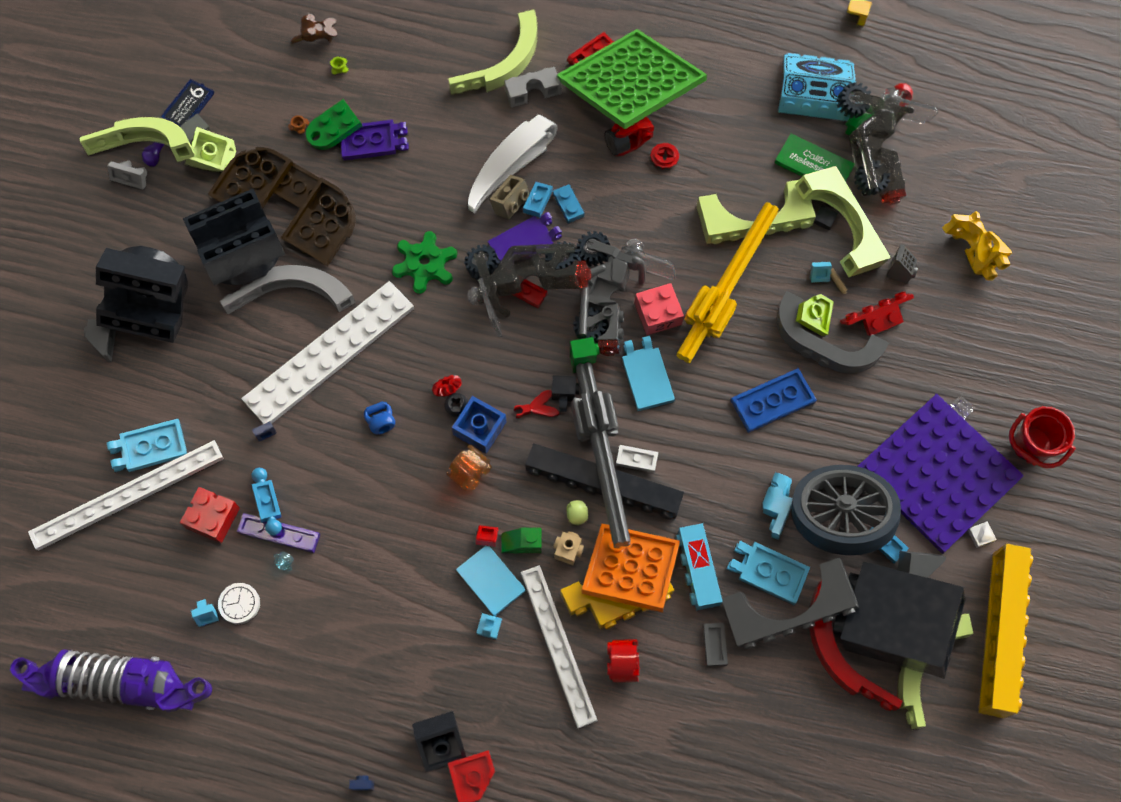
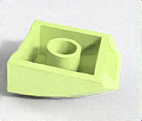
[185,127,236,171]

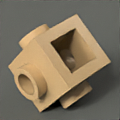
[553,531,584,565]

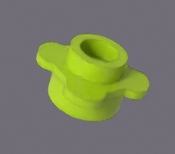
[330,57,348,75]

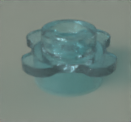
[274,552,294,571]

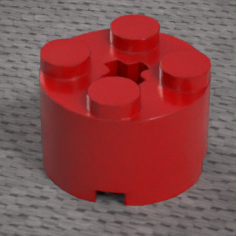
[607,639,639,682]

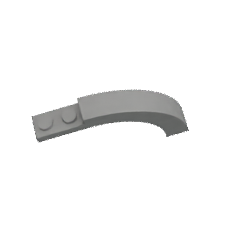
[220,265,355,314]

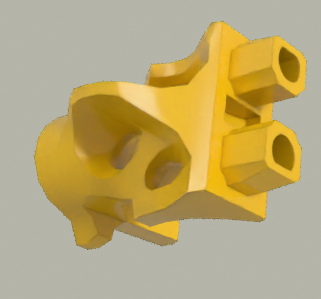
[942,211,1012,281]

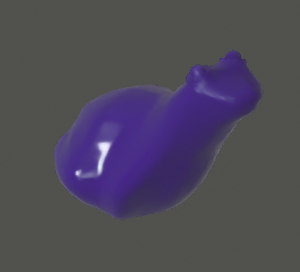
[142,142,164,167]

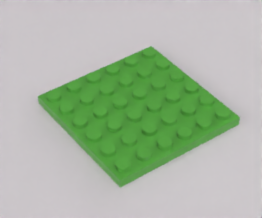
[557,29,707,129]

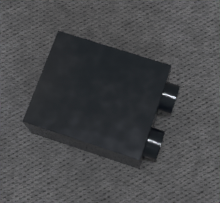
[833,562,966,679]

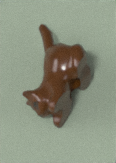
[291,14,337,43]

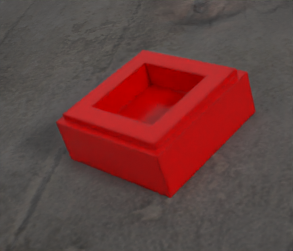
[476,525,498,547]

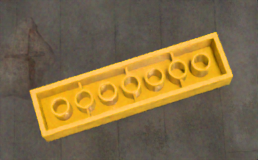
[979,544,1033,718]

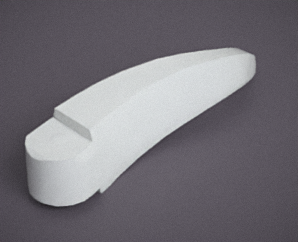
[468,115,557,213]

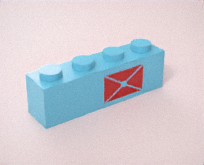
[675,523,723,610]

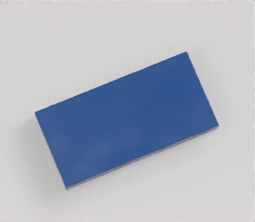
[730,368,817,433]

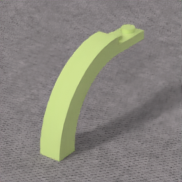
[448,10,537,94]
[80,117,195,162]

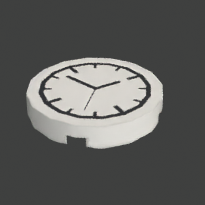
[218,583,260,624]

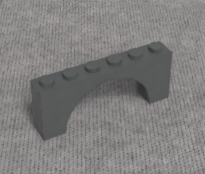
[722,558,859,649]

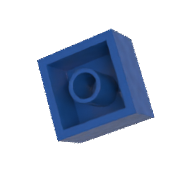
[452,396,507,454]

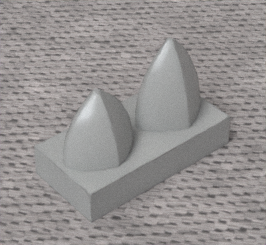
[107,160,147,189]

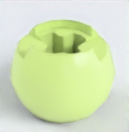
[567,500,588,525]

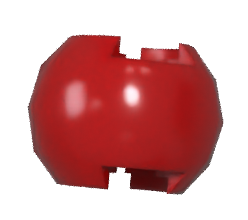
[890,83,913,106]

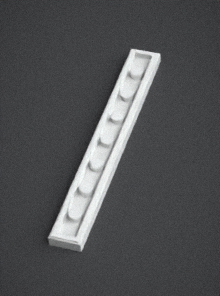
[521,565,597,729]

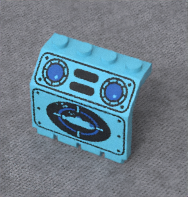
[778,53,855,121]

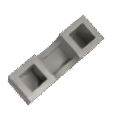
[504,67,561,108]

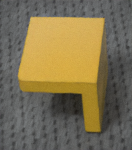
[847,0,872,26]

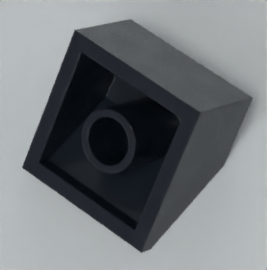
[412,711,466,772]

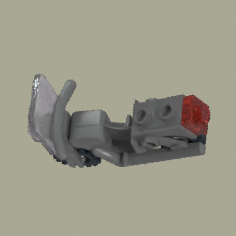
[573,231,676,356]

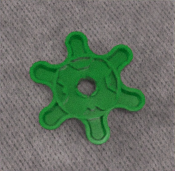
[392,231,458,294]

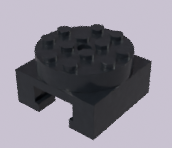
[183,189,285,286]
[96,246,188,343]

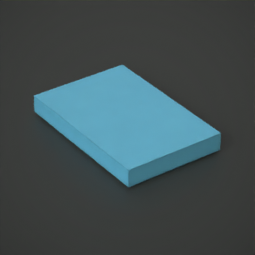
[456,546,526,616]

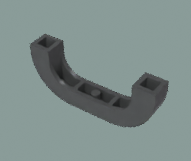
[776,291,889,374]

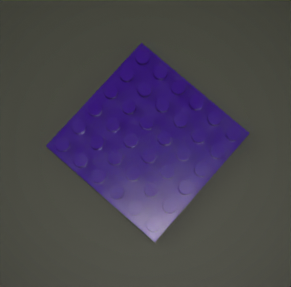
[857,394,1024,554]

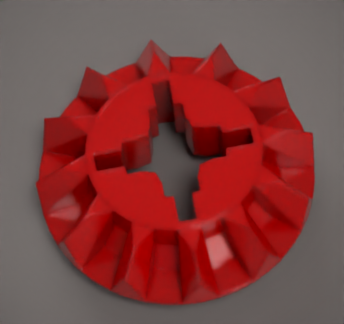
[651,143,679,170]
[432,375,462,397]

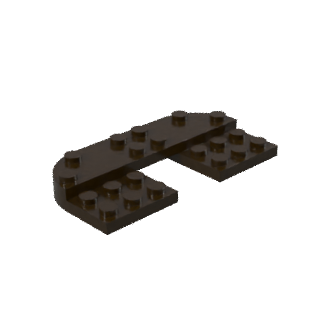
[208,147,355,267]

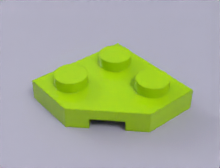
[796,294,834,336]

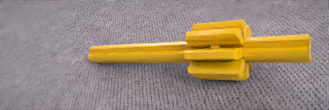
[676,202,779,363]

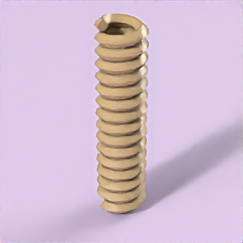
[831,268,847,294]

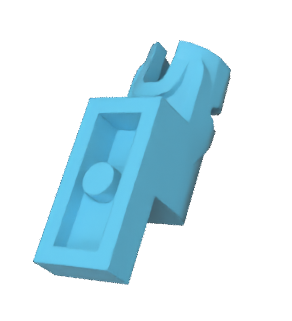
[762,473,792,540]

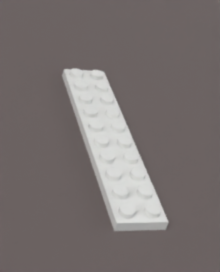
[241,281,414,424]

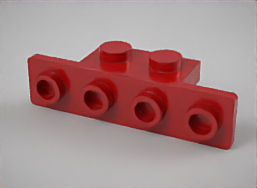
[840,292,914,336]

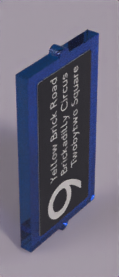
[160,79,215,127]

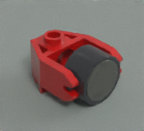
[604,116,654,156]

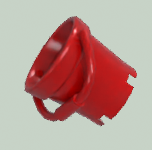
[1009,406,1076,468]

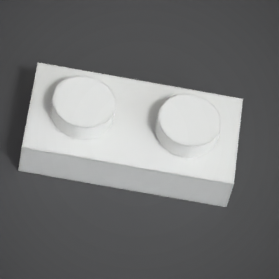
[616,445,658,473]

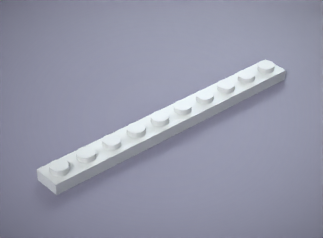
[28,440,224,551]

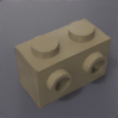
[489,174,530,219]

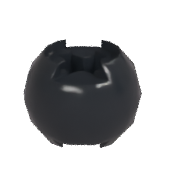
[444,393,468,417]

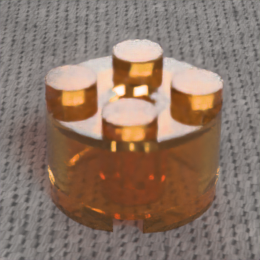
[446,445,492,491]

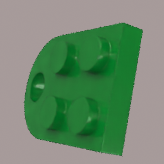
[306,99,363,150]

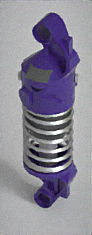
[10,650,212,713]

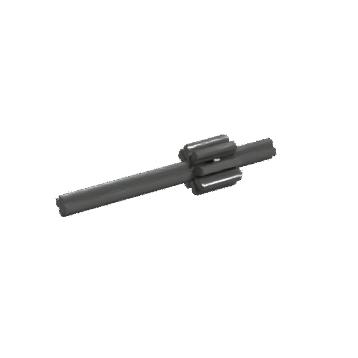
[571,362,631,548]

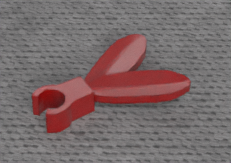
[514,390,559,418]

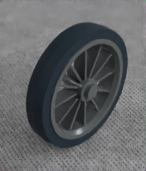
[791,465,901,556]

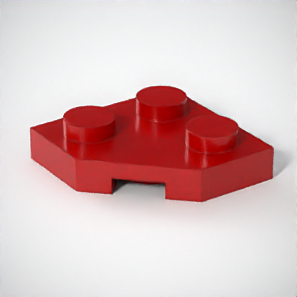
[448,750,495,802]

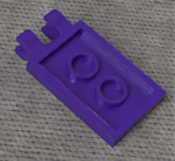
[341,120,409,161]
[488,212,562,270]

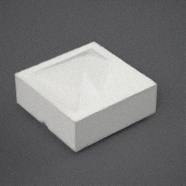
[968,522,997,548]

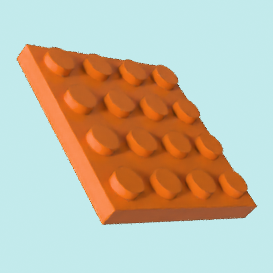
[582,524,680,612]

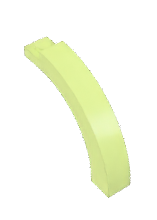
[898,613,973,729]

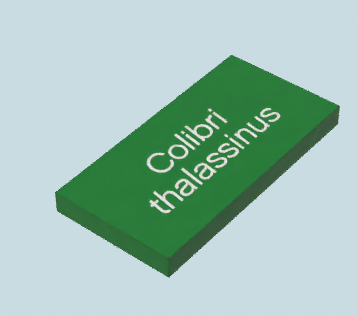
[775,134,855,182]

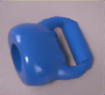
[364,401,395,434]

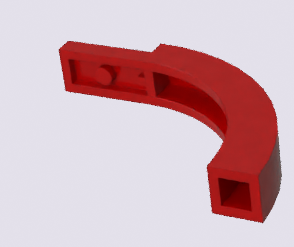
[810,579,903,711]

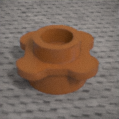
[288,115,309,134]

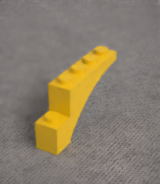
[560,581,674,629]

